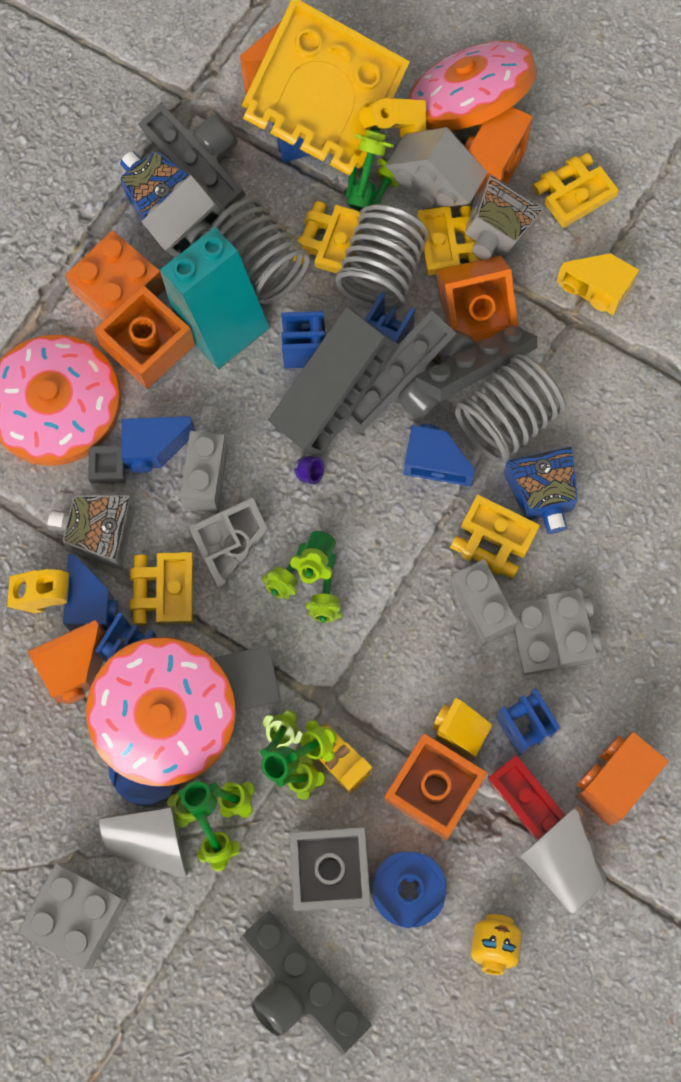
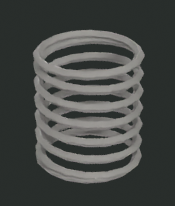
[207,197,310,305]
[335,204,429,311]
[455,354,566,463]

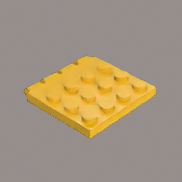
[241,0,410,176]

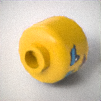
[470,914,522,975]

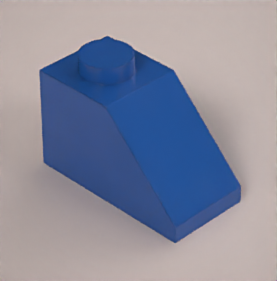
[121,416,195,473]
[404,424,475,487]
[63,554,119,632]

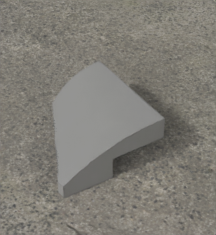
[188,497,268,588]
[521,805,607,914]
[98,806,188,877]

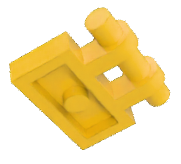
[532,153,619,228]
[293,201,367,274]
[417,206,481,276]
[450,494,540,579]
[129,552,194,626]

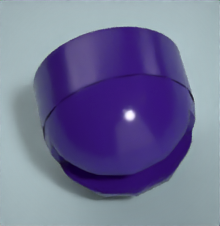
[294,456,324,484]

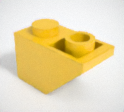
[556,253,639,315]
[432,697,492,762]

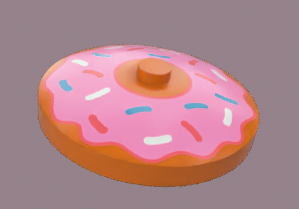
[408,40,537,131]
[0,335,121,466]
[86,637,236,786]

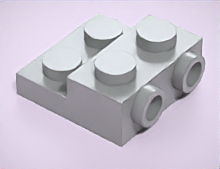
[509,589,602,676]

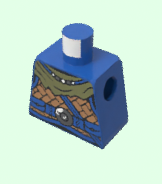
[120,151,189,234]
[504,446,577,534]

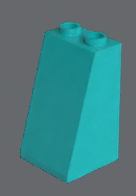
[160,227,269,370]

